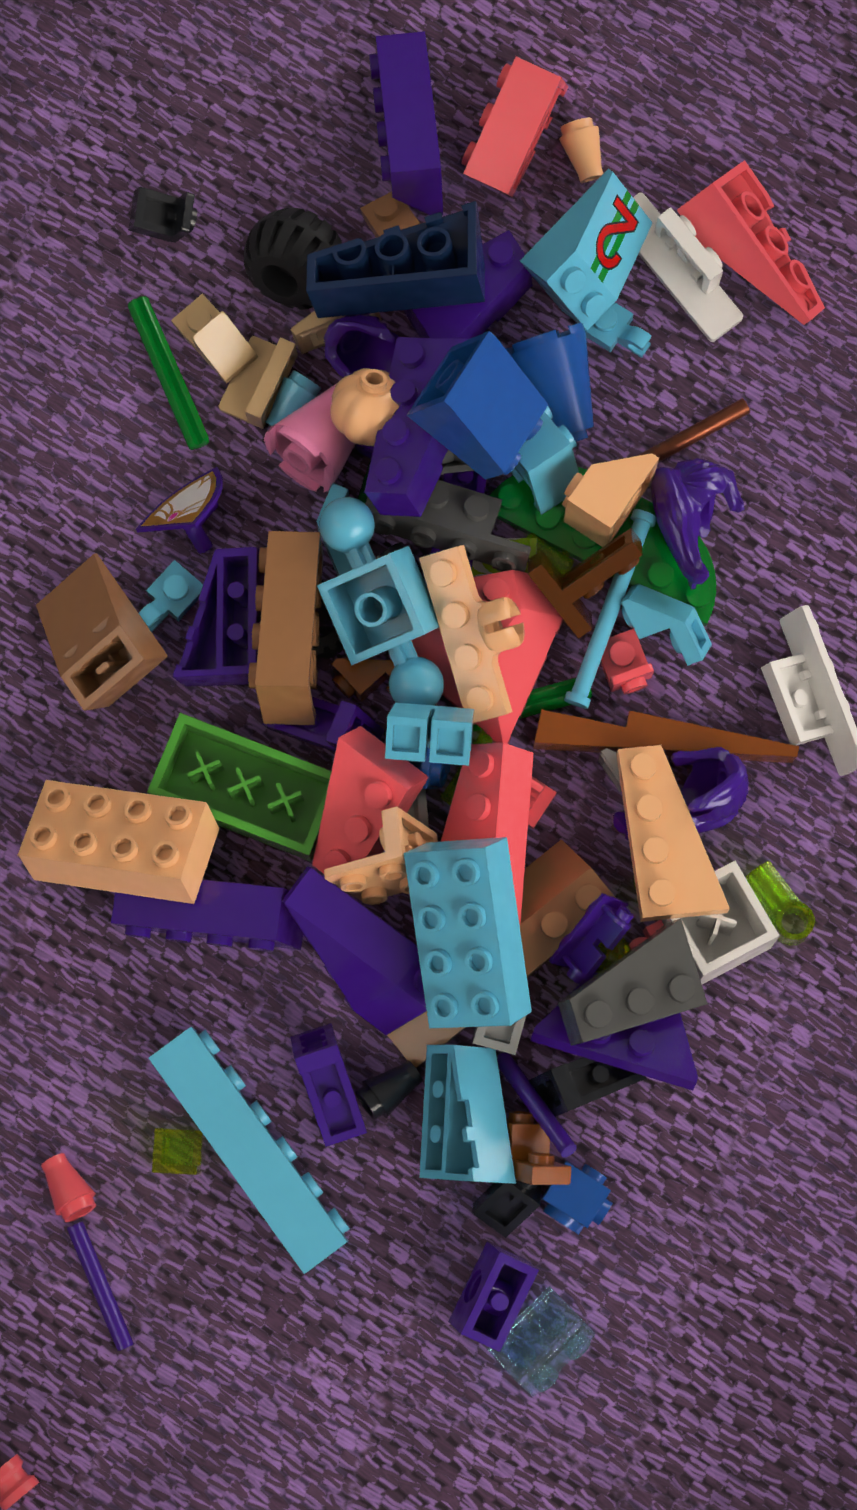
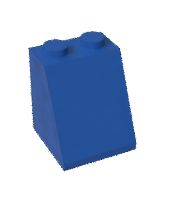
[406,331,549,480]

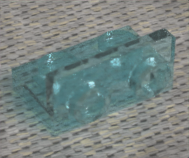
[487,1286,595,1397]

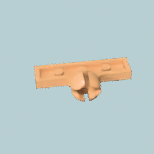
[419,545,525,723]

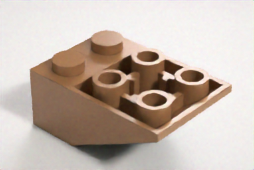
[36,553,168,711]

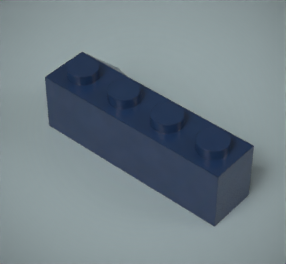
[306,201,485,318]

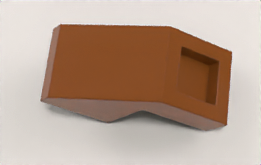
[331,658,395,702]
[506,1111,571,1185]

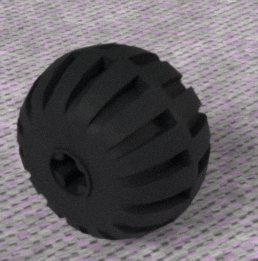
[244,207,342,310]

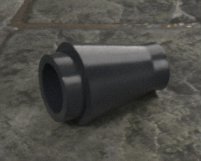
[355,1060,423,1120]

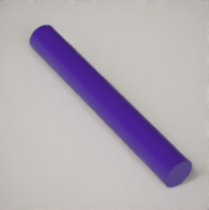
[497,1052,577,1157]
[66,1221,134,1351]

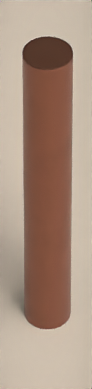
[637,398,750,463]

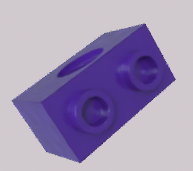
[448,1241,539,1352]

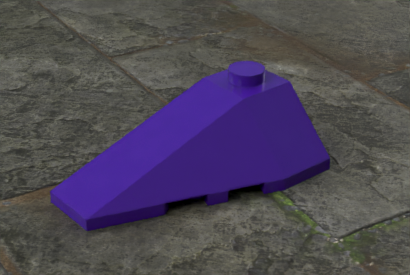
[282,866,427,1035]

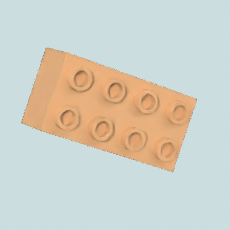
[18,780,220,904]

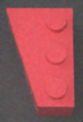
[462,56,568,197]
[312,726,429,874]

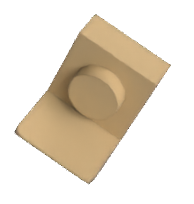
[171,293,258,384]

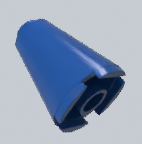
[505,323,594,442]

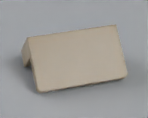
[219,336,298,429]

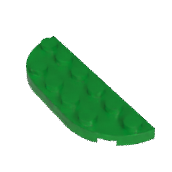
[489,466,716,627]

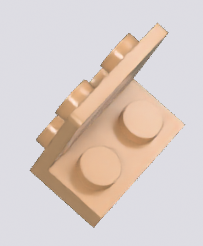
[324,806,438,905]

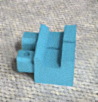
[385,702,474,766]

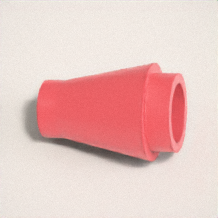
[41,1153,96,1223]

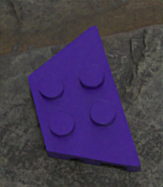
[530,972,698,1091]

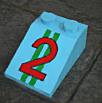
[520,169,653,331]

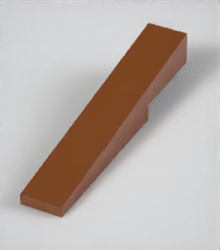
[533,709,799,763]

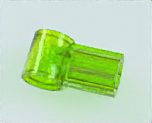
[745,860,815,946]

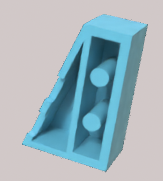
[511,406,579,515]

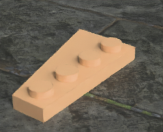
[616,745,730,922]

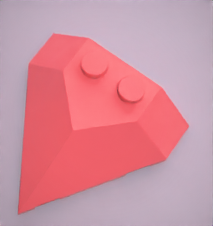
[411,570,563,744]

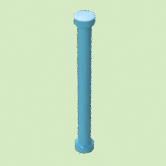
[564,509,657,709]

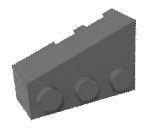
[558,918,708,1045]

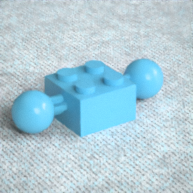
[317,497,444,705]

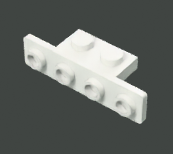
[633,193,743,342]
[761,605,857,776]

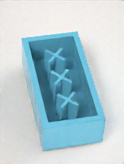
[404,837,532,1029]

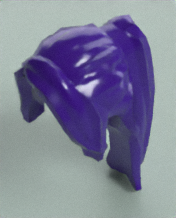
[324,313,399,378]
[651,458,745,590]
[613,747,749,840]

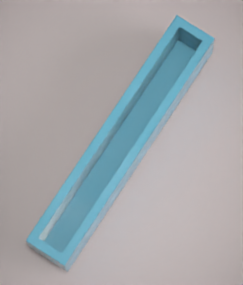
[149,1027,350,1274]

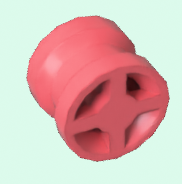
[0,1454,39,1510]

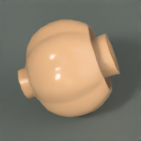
[330,368,399,446]

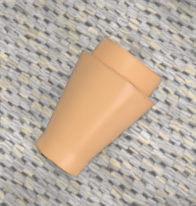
[559,117,603,183]

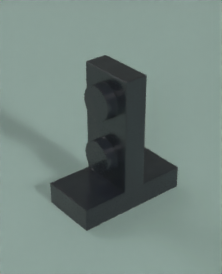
[529,1057,647,1117]

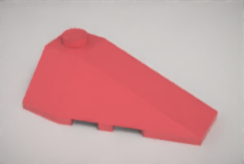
[677,160,825,325]

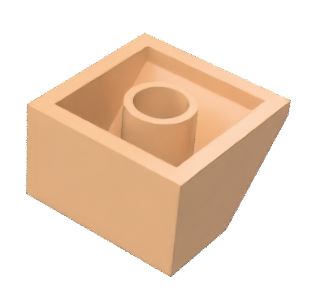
[562,453,659,547]

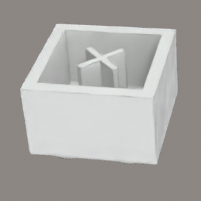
[658,860,779,984]

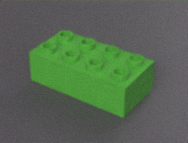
[147,713,331,862]

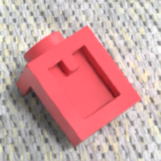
[600,629,654,694]

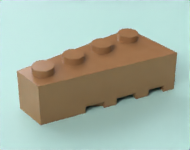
[248,531,324,725]

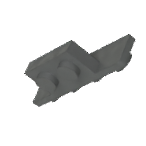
[365,480,531,572]

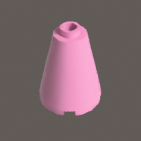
[264,383,355,492]

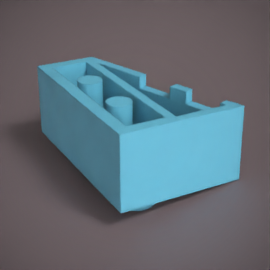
[419,1045,516,1184]

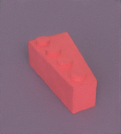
[441,742,534,925]

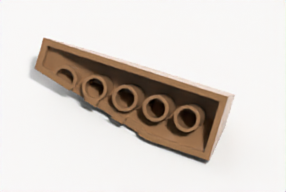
[387,839,616,1068]

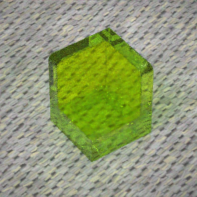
[152,1128,203,1175]

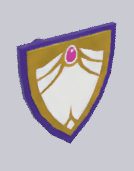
[135,467,223,554]

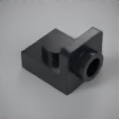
[472,1180,541,1238]

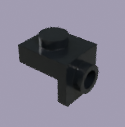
[128,187,197,243]

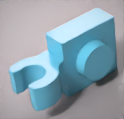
[577,303,652,358]
[139,560,203,632]

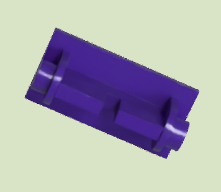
[549,893,634,984]

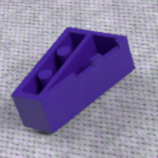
[404,230,533,339]
[172,547,265,686]

